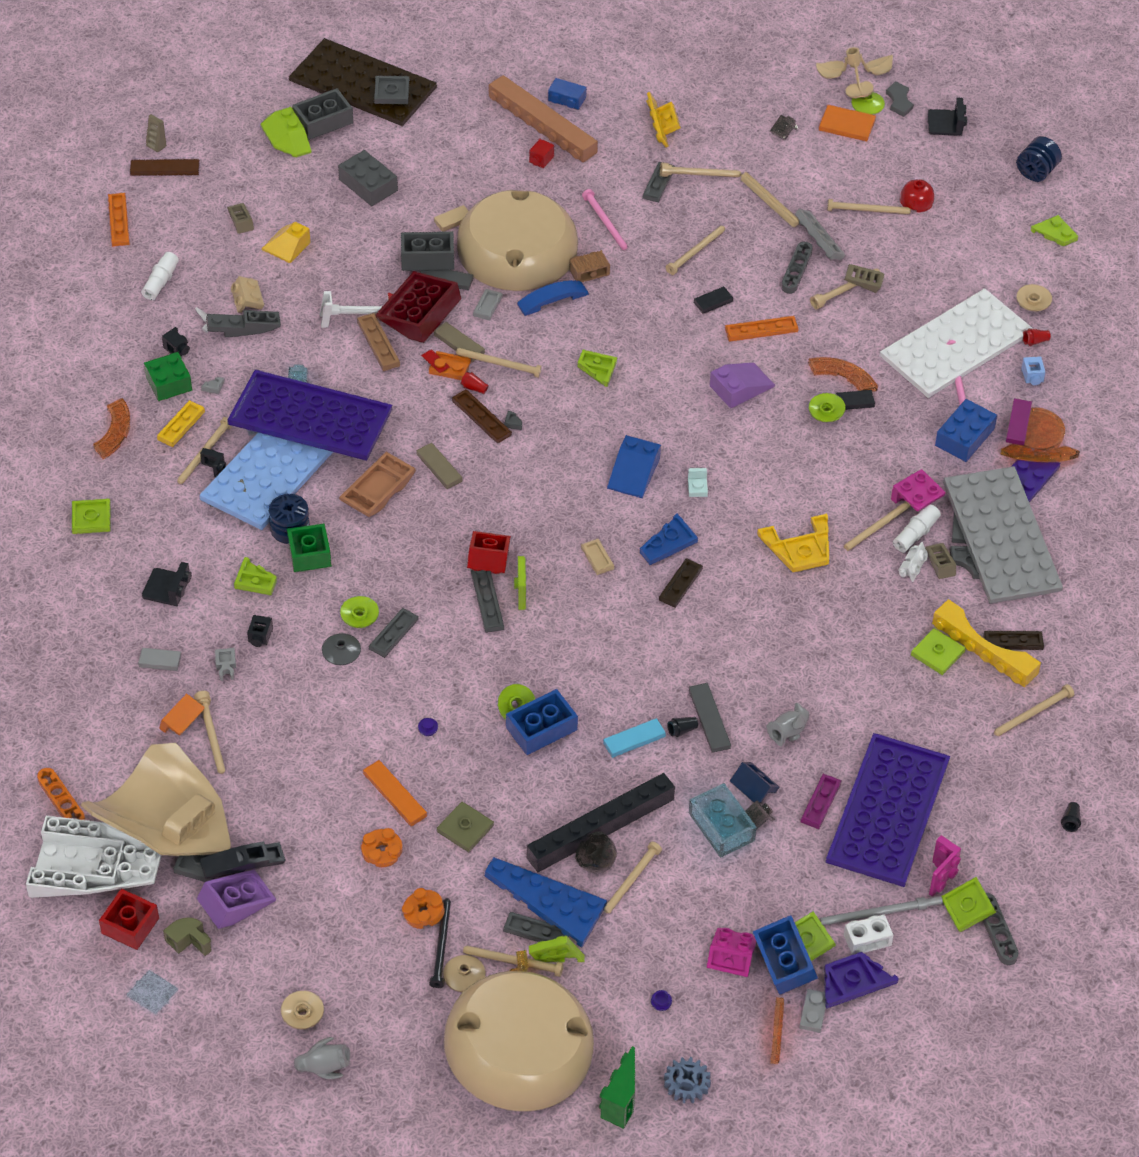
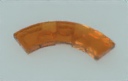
[808,357,878,392]
[93,398,130,459]
[1001,444,1080,462]

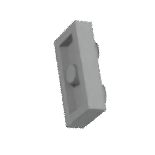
[799,989,826,1033]

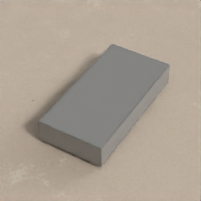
[473,289,502,321]
[138,648,181,671]

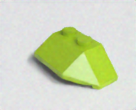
[260,107,312,157]

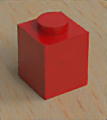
[529,139,554,169]

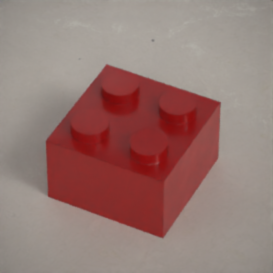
[467,531,511,574]
[99,889,159,950]

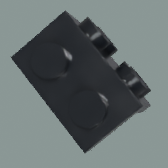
[928,97,967,136]
[142,562,192,607]

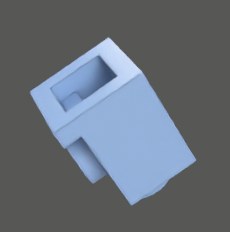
[1021,356,1046,385]

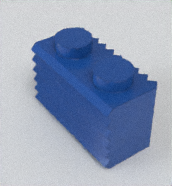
[548,78,587,110]

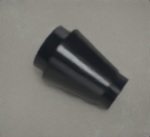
[667,717,698,737]
[1061,802,1081,832]

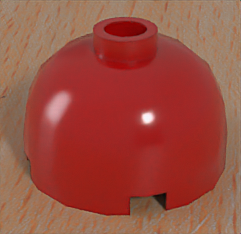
[900,179,934,212]

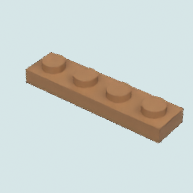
[357,313,400,371]

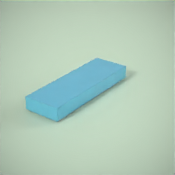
[603,718,666,758]

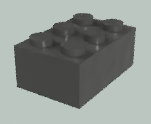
[292,88,354,140]
[338,150,398,207]
[401,231,454,271]

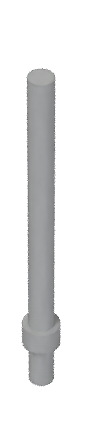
[820,896,943,926]

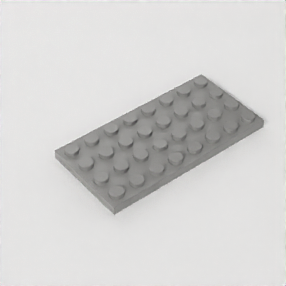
[943,466,1063,604]

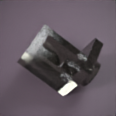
[770,114,798,141]
[739,800,775,832]

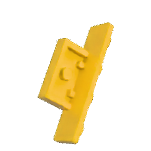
[646,92,681,147]

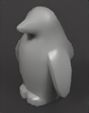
[766,703,809,746]
[294,1037,350,1079]

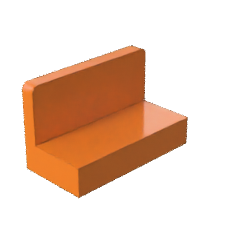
[159,693,204,735]

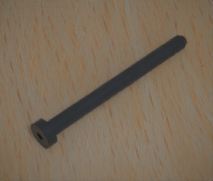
[429,898,451,988]

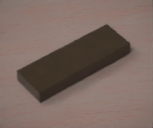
[659,558,703,608]
[983,631,1044,650]

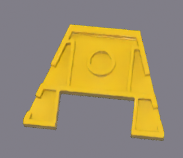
[757,514,829,572]

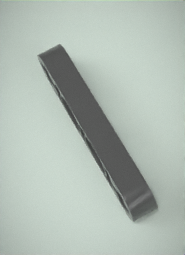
[781,241,813,294]
[983,893,1019,965]

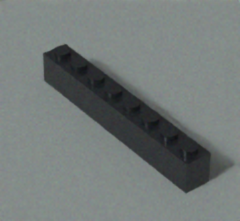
[527,773,675,873]

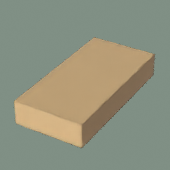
[434,205,468,232]
[581,539,614,575]

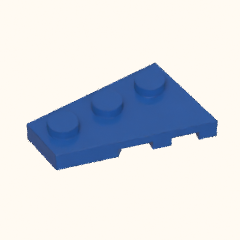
[640,513,698,565]

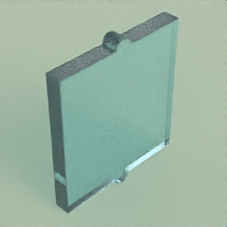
[127,970,178,1015]

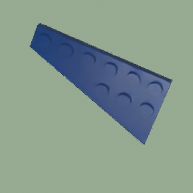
[485,857,607,948]

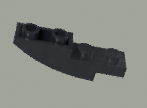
[199,841,286,879]

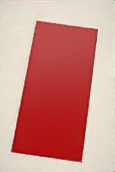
[421,349,450,373]

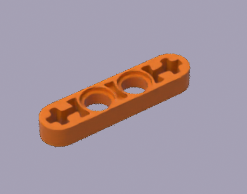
[37,768,86,820]

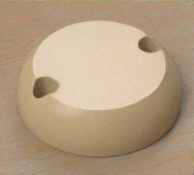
[457,190,578,291]
[444,971,594,1111]

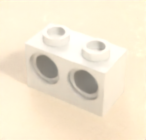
[844,914,893,955]

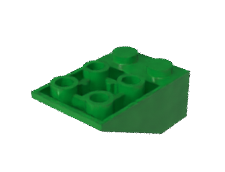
[599,1046,635,1129]

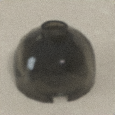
[575,831,617,874]

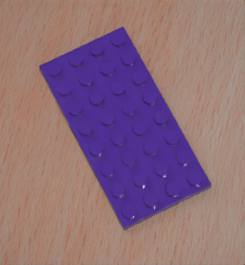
[227,370,392,461]
[826,733,950,888]

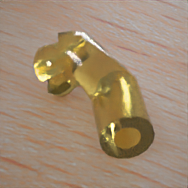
[509,950,529,971]

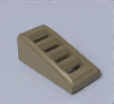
[146,114,166,152]
[227,203,254,234]
[844,264,885,293]
[925,543,956,579]

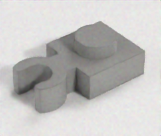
[215,648,236,681]

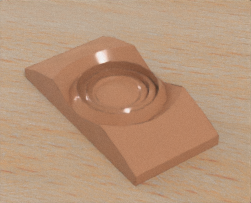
[339,452,416,517]

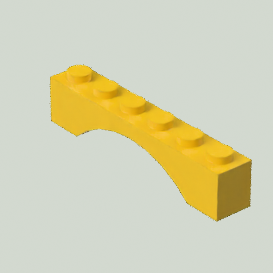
[932,599,1041,687]

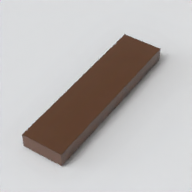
[130,159,200,176]
[452,389,512,444]

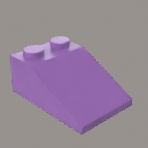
[710,362,775,409]
[197,869,276,929]

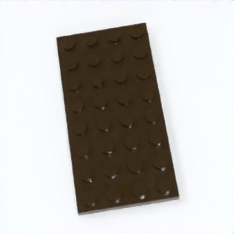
[289,38,437,127]

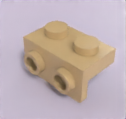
[231,276,264,313]

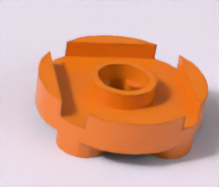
[361,828,403,867]
[402,888,445,929]

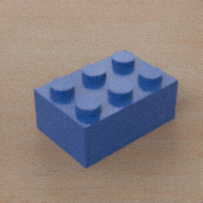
[935,399,997,462]
[506,689,578,755]
[752,915,818,995]

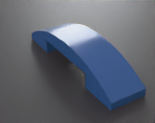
[517,280,589,316]

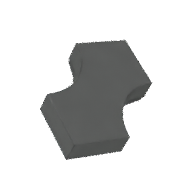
[886,81,914,117]
[950,546,980,579]

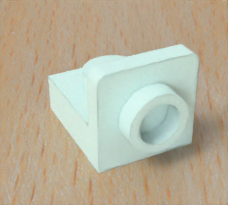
[688,468,708,497]

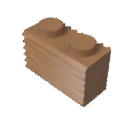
[569,250,610,282]

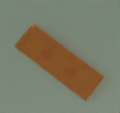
[770,997,784,1064]

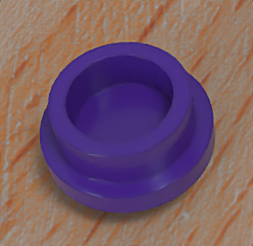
[418,718,438,736]
[651,990,672,1011]

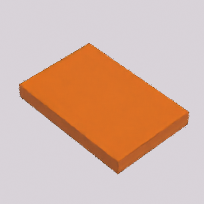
[819,105,876,142]

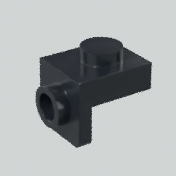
[200,448,226,478]

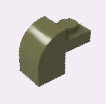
[163,917,212,956]

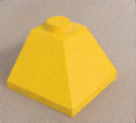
[262,222,311,263]

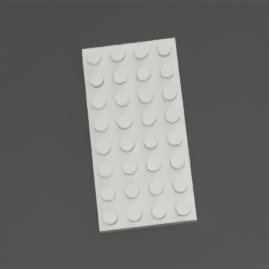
[880,288,1033,398]

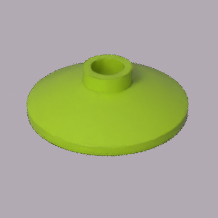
[851,92,885,115]
[809,393,845,422]
[340,596,379,628]
[498,684,535,720]

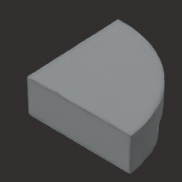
[201,377,225,394]

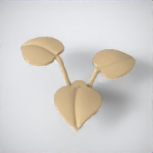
[816,47,893,98]

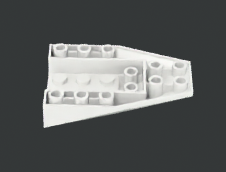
[26,815,161,898]

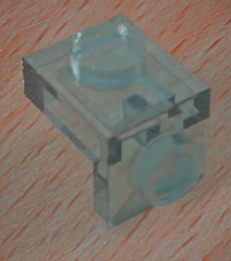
[288,364,308,383]

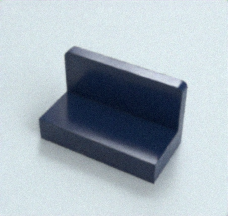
[730,762,780,805]

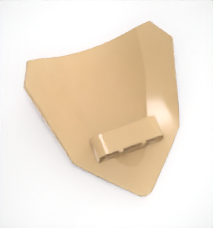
[80,743,231,856]

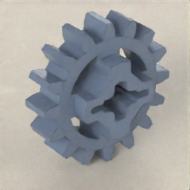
[664,1057,711,1103]

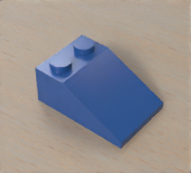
[607,435,661,498]

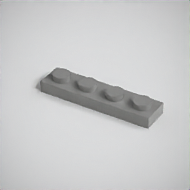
[795,209,845,260]

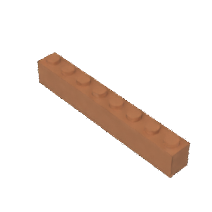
[489,75,598,162]

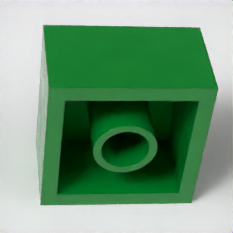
[144,352,192,402]
[287,523,332,572]

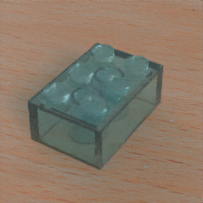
[688,783,757,858]

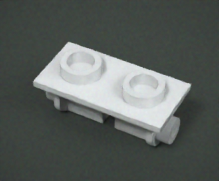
[898,542,928,582]

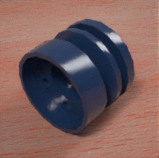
[1016,136,1062,182]
[268,494,310,544]

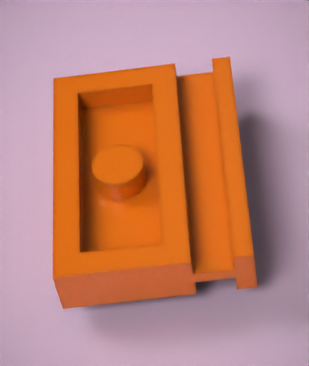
[429,351,471,380]

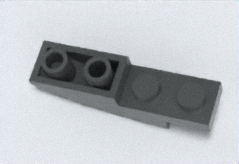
[206,310,281,337]

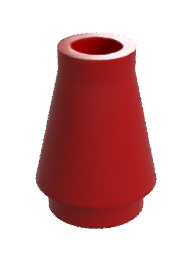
[1023,328,1051,346]
[460,372,489,395]

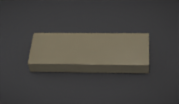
[434,322,485,363]
[416,443,463,489]

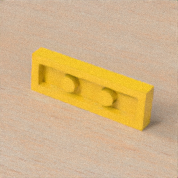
[157,400,205,447]

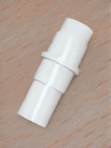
[141,252,179,300]
[893,504,941,553]

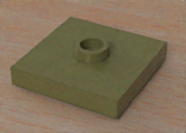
[437,801,494,853]

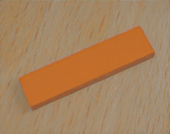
[108,193,130,247]
[725,316,799,342]
[363,760,427,827]

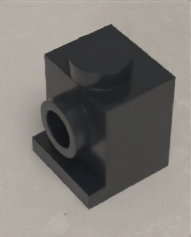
[162,327,190,356]
[247,615,273,647]

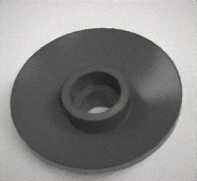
[322,633,361,665]

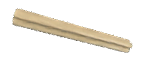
[741,172,800,227]

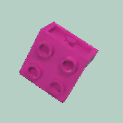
[891,469,945,511]
[929,835,961,896]
[706,928,757,977]

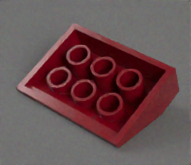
[375,271,462,343]

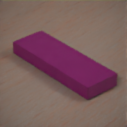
[1006,398,1032,446]
[800,773,842,829]

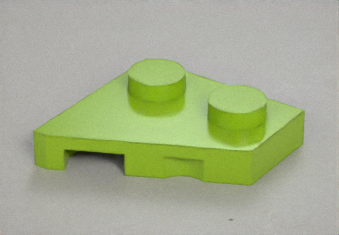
[1030,215,1079,247]
[578,350,617,387]
[234,557,277,595]
[529,936,584,962]

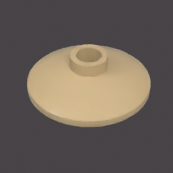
[1016,284,1052,311]
[443,955,486,992]
[281,991,324,1029]

